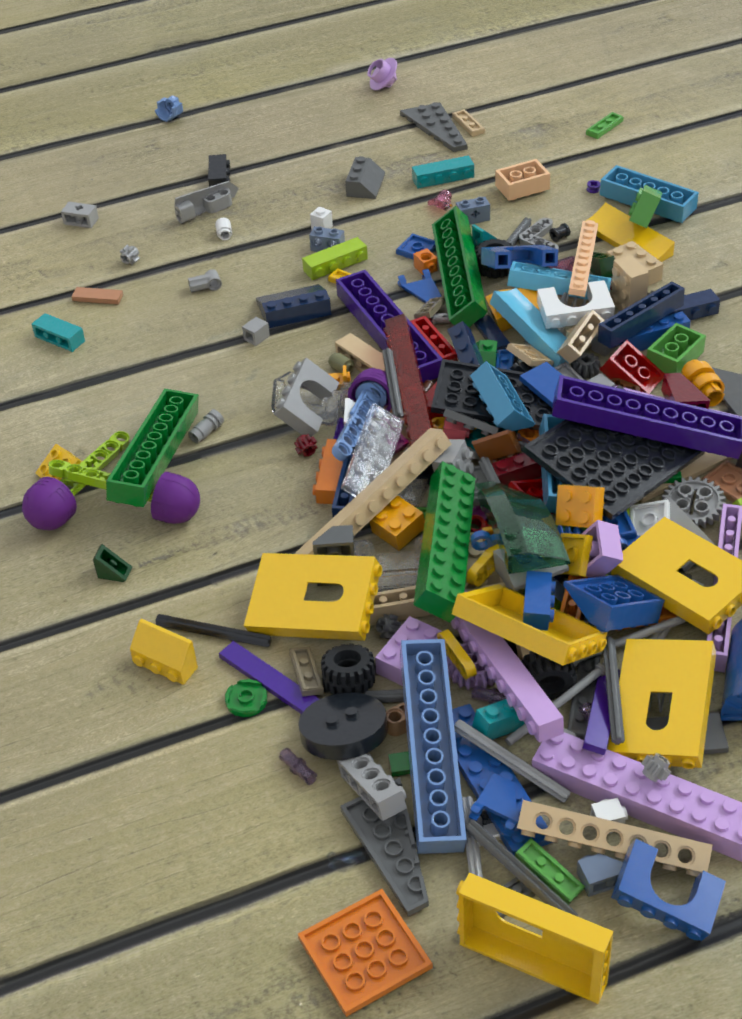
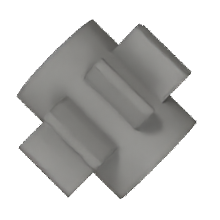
[120,244,140,265]
[641,753,671,782]

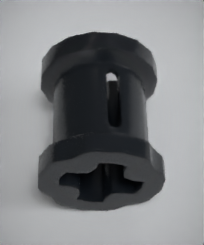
[549,223,571,242]

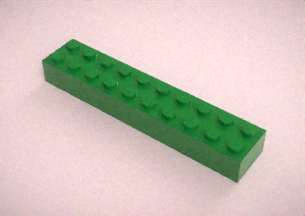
[432,205,488,327]
[106,388,199,507]
[413,461,476,623]

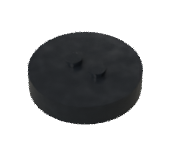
[298,693,388,760]

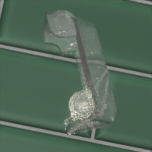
[271,371,352,426]
[354,535,423,592]

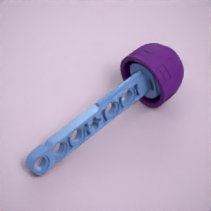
[332,368,391,461]

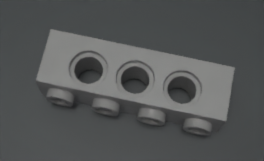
[337,753,407,821]

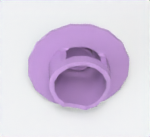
[367,58,397,90]

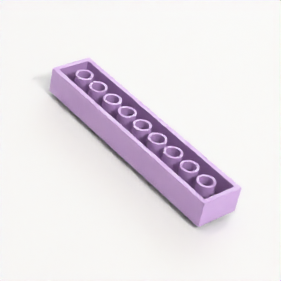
[532,732,742,862]

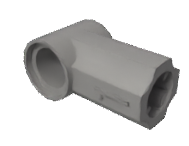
[188,269,222,292]

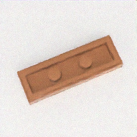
[71,287,123,305]

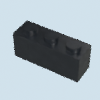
[208,154,231,187]

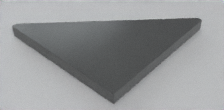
[712,367,742,416]

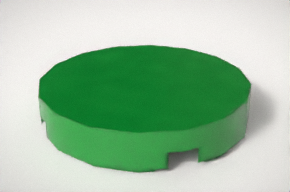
[225,679,267,717]

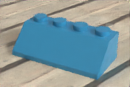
[470,361,535,431]

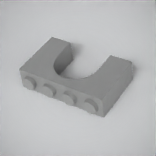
[274,358,339,437]

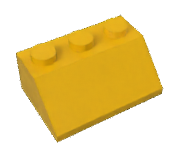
[130,618,198,685]

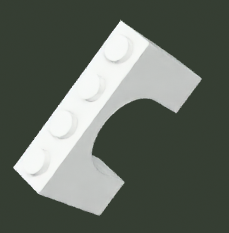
[537,280,615,329]

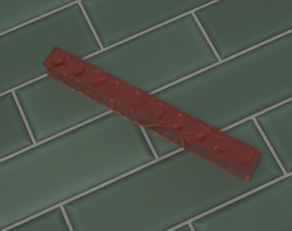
[383,314,433,446]

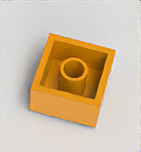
[555,485,605,528]
[369,495,424,551]

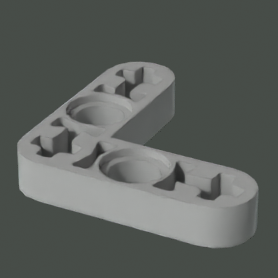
[519,218,559,252]

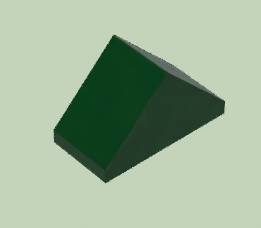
[93,544,132,582]

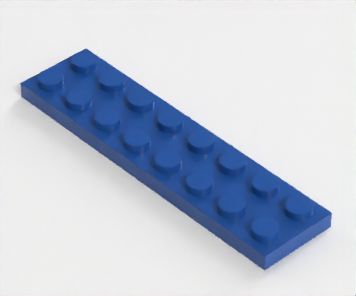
[452,704,553,856]

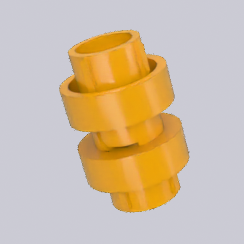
[681,359,725,407]

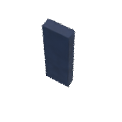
[474,315,510,350]

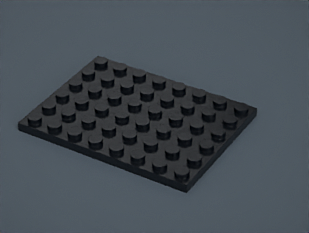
[522,385,705,520]

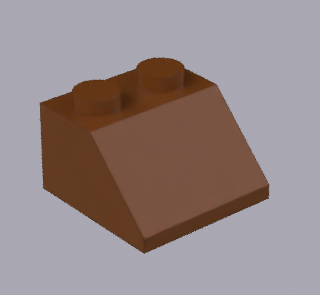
[472,430,521,463]

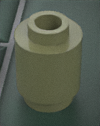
[328,353,354,373]

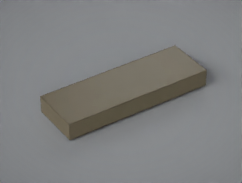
[414,296,446,319]
[289,646,324,697]

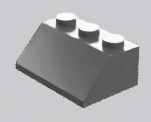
[345,156,385,199]
[313,525,355,586]

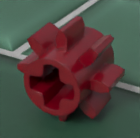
[294,434,318,457]

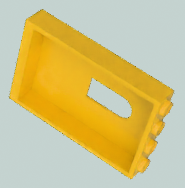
[611,517,742,635]
[244,553,382,641]
[452,584,607,666]
[608,639,716,769]
[456,872,614,1004]

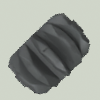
[571,352,601,380]

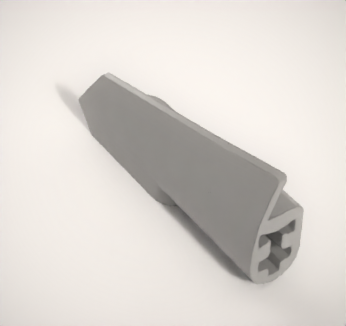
[174,181,239,224]

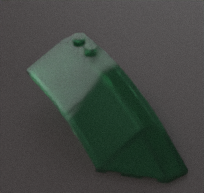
[475,481,570,574]

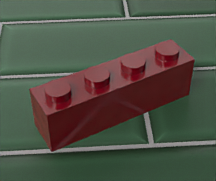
[491,453,542,489]

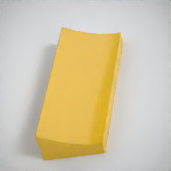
[586,202,675,262]

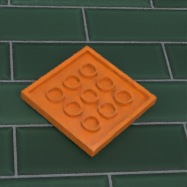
[298,889,433,1017]

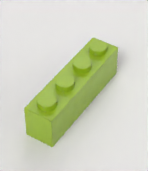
[302,237,368,280]

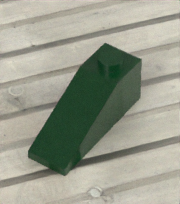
[590,252,615,278]

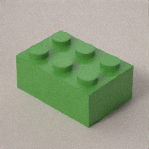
[628,185,662,228]
[646,323,706,373]

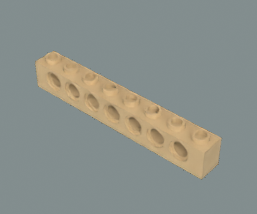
[517,800,713,877]

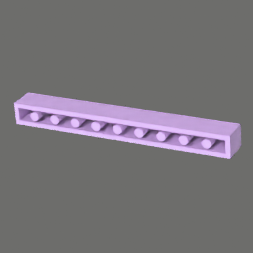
[706,503,742,673]
[451,589,564,743]

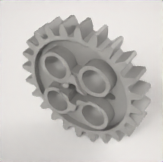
[662,476,726,528]

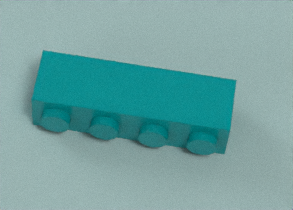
[412,155,475,189]

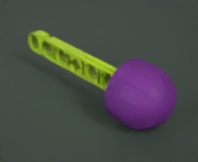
[22,431,130,530]
[49,460,200,524]

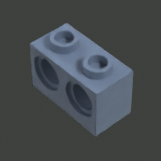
[309,226,345,252]

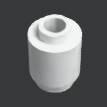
[215,218,232,240]

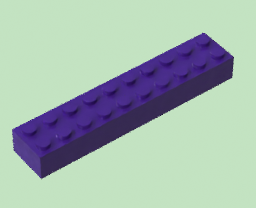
[336,270,442,386]
[551,375,742,459]

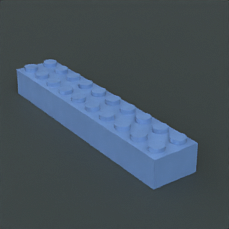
[400,639,467,854]

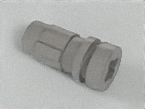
[188,409,224,443]

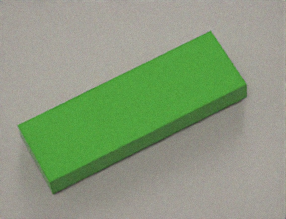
[586,112,624,139]
[515,838,585,905]

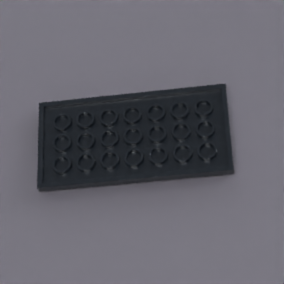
[431,359,552,431]

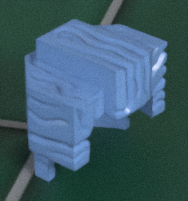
[155,95,183,122]

